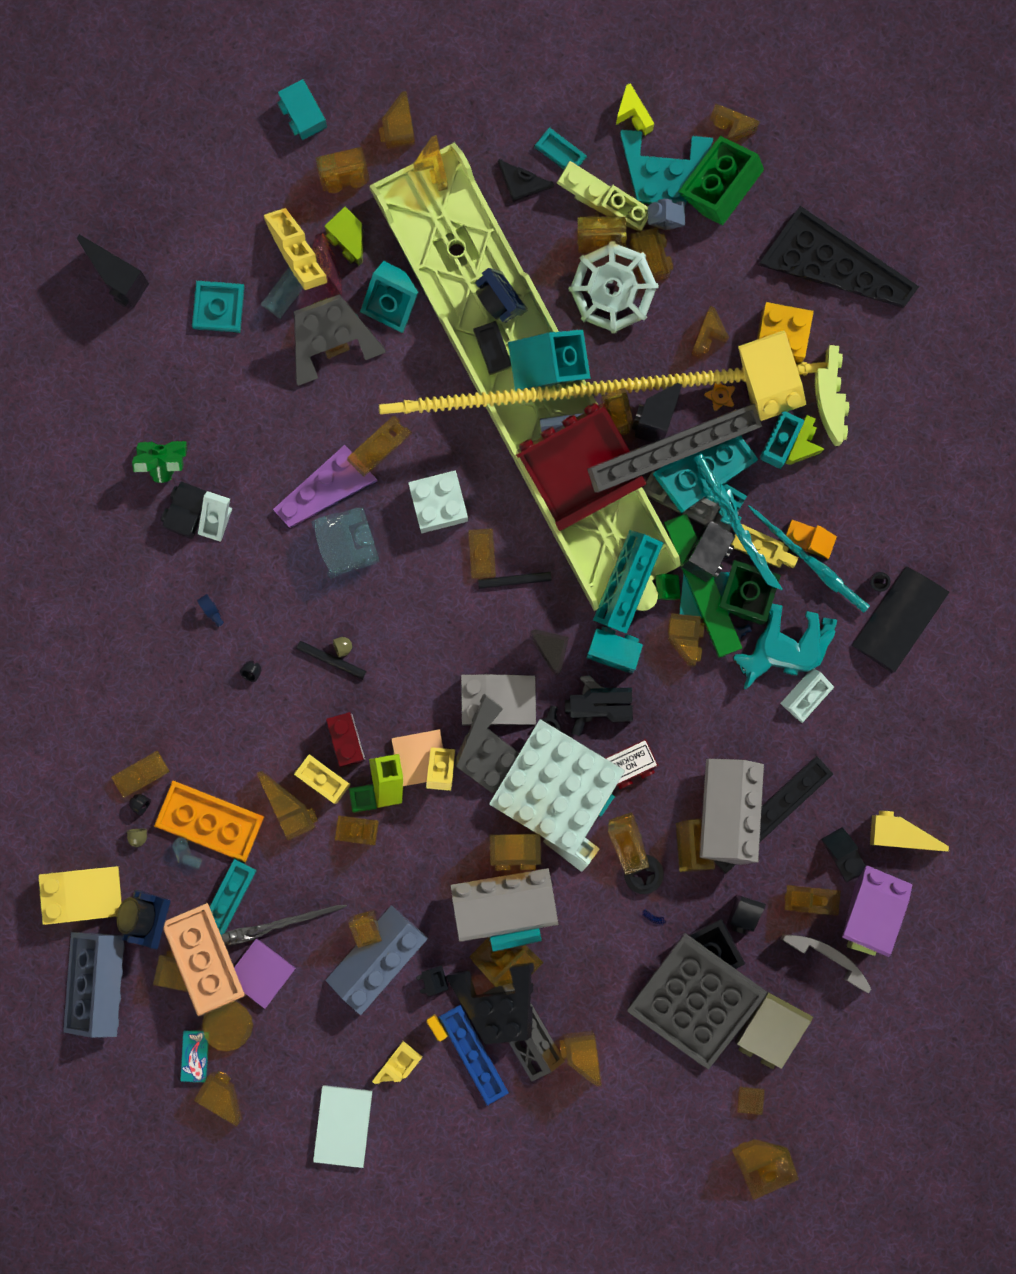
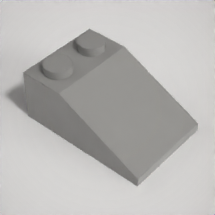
[461,675,536,726]

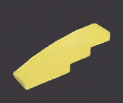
[264,208,327,290]

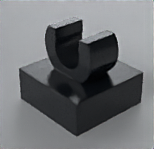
[416,965,449,996]

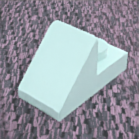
[198,491,233,542]

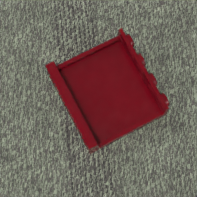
[516,403,646,531]

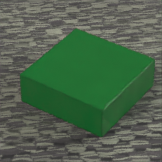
[656,574,680,600]
[349,785,377,812]

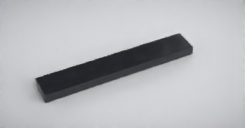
[713,756,833,874]

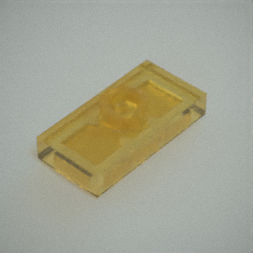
[468,528,496,579]

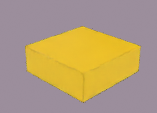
[426,1014,448,1041]

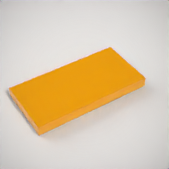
[154,781,264,863]

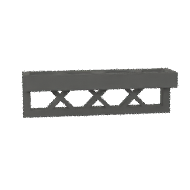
[483,977,565,1081]

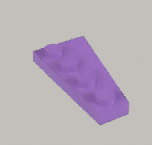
[273,445,378,528]

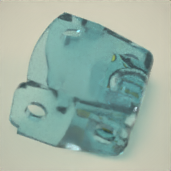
[311,507,380,578]

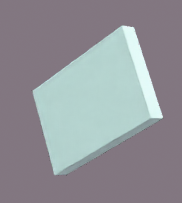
[313,1085,372,1168]

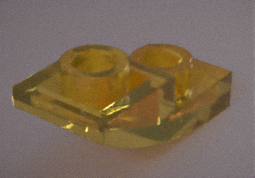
[111,751,170,798]

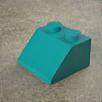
[586,627,643,674]

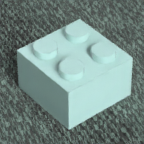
[408,470,468,533]

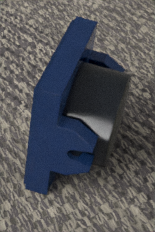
[475,268,528,323]
[117,889,171,949]

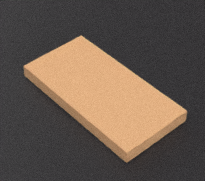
[163,903,245,1016]

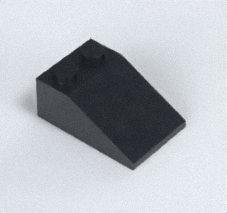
[77,234,149,307]

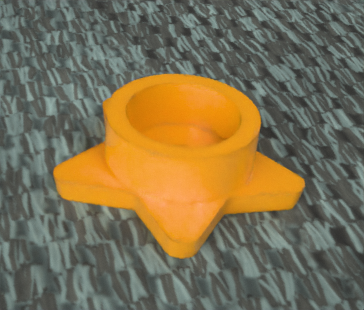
[704,382,735,411]

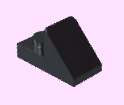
[821,827,866,882]

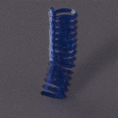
[642,909,666,924]

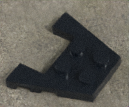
[446,962,534,1044]

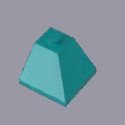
[360,261,418,333]

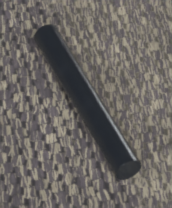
[478,571,552,589]
[297,641,367,680]

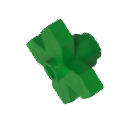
[132,441,187,483]

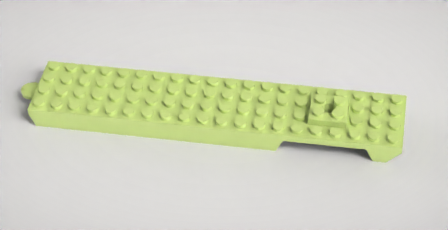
[369,142,681,611]

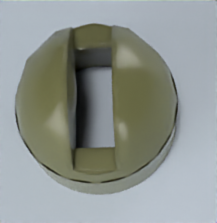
[333,637,352,658]
[127,829,147,847]

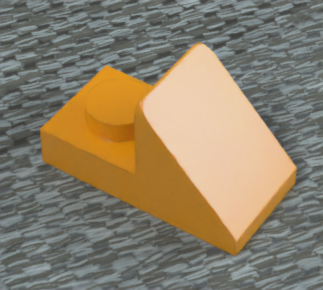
[783,520,837,560]

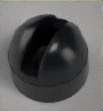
[870,572,891,592]
[240,660,262,682]
[129,794,151,816]

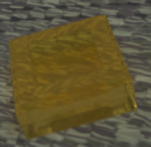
[737,1086,765,1115]

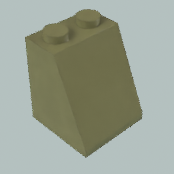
[735,992,813,1069]

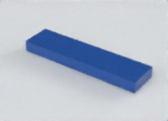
[439,1005,509,1105]

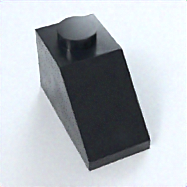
[728,895,766,935]

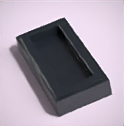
[473,321,512,375]

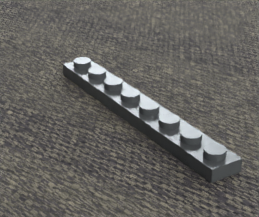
[587,404,762,492]

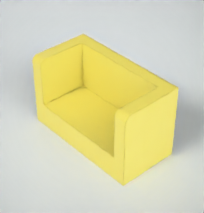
[294,755,351,804]

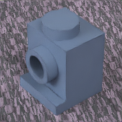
[648,199,685,230]

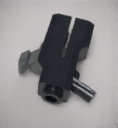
[565,676,633,737]

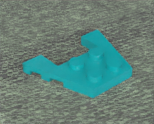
[620,130,713,205]

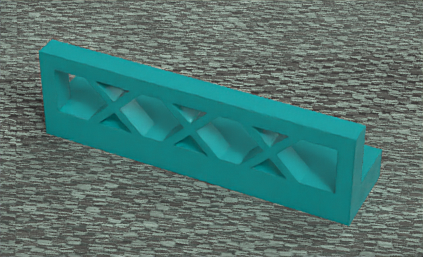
[593,530,663,634]

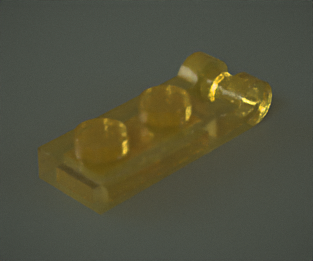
[347,415,412,477]

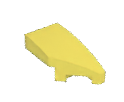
[372,1041,423,1084]

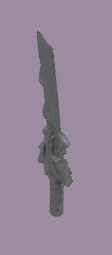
[221,905,347,946]

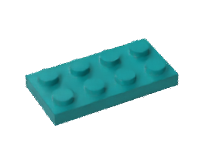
[653,435,758,514]

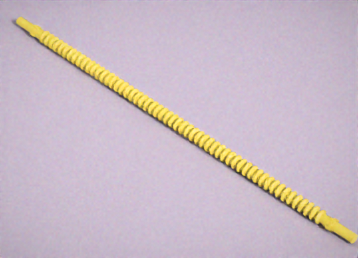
[379,362,828,414]

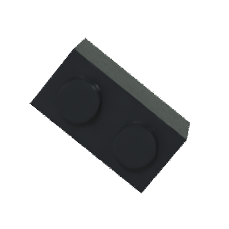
[681,521,735,582]

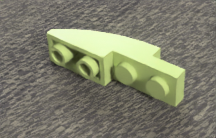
[557,161,648,231]
[815,345,849,446]

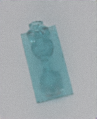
[261,267,303,318]

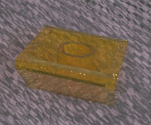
[577,216,626,253]

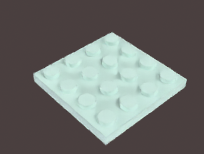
[489,719,625,856]

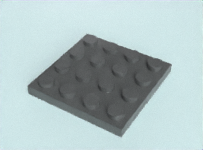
[627,933,767,1070]

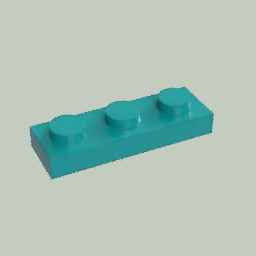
[210,859,257,936]

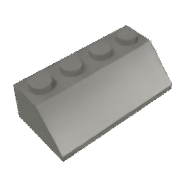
[700,759,764,865]
[451,868,558,942]

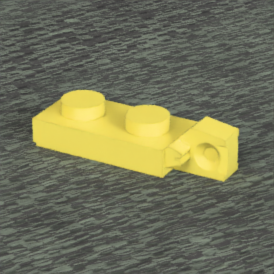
[731,524,799,568]

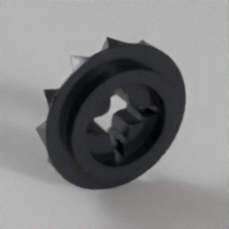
[624,854,664,894]

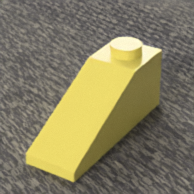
[870,811,949,851]

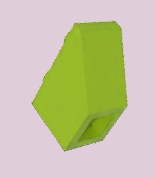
[324,207,363,266]
[369,754,403,808]

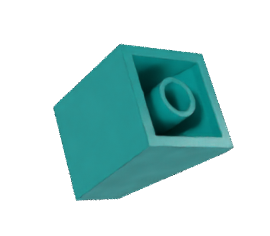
[508,330,591,391]

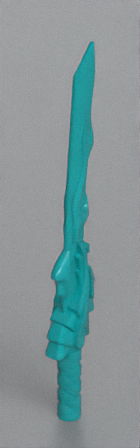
[694,454,783,590]
[748,505,870,613]

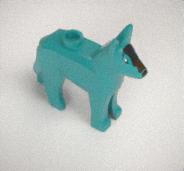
[733,603,837,689]

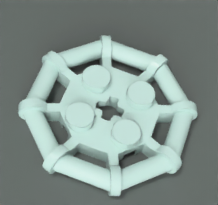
[569,241,658,333]

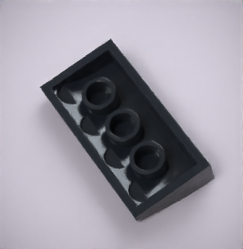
[852,566,950,673]

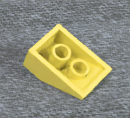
[738,330,806,421]
[39,866,122,925]

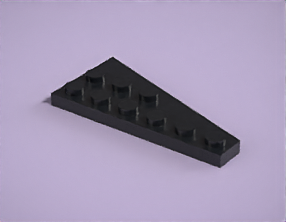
[758,206,919,308]

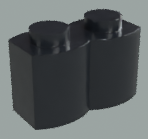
[161,481,207,539]

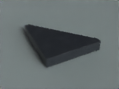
[498,159,554,202]

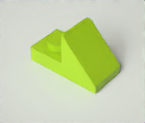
[785,415,824,465]

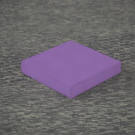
[234,938,296,1009]

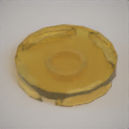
[202,1001,253,1051]

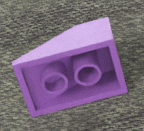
[842,865,913,957]

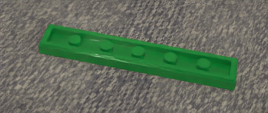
[663,514,742,658]

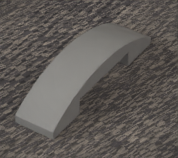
[643,471,739,532]
[780,935,871,993]

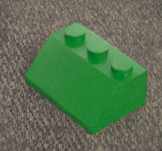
[678,136,764,226]

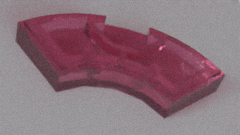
[313,232,342,297]

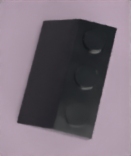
[632,383,682,442]

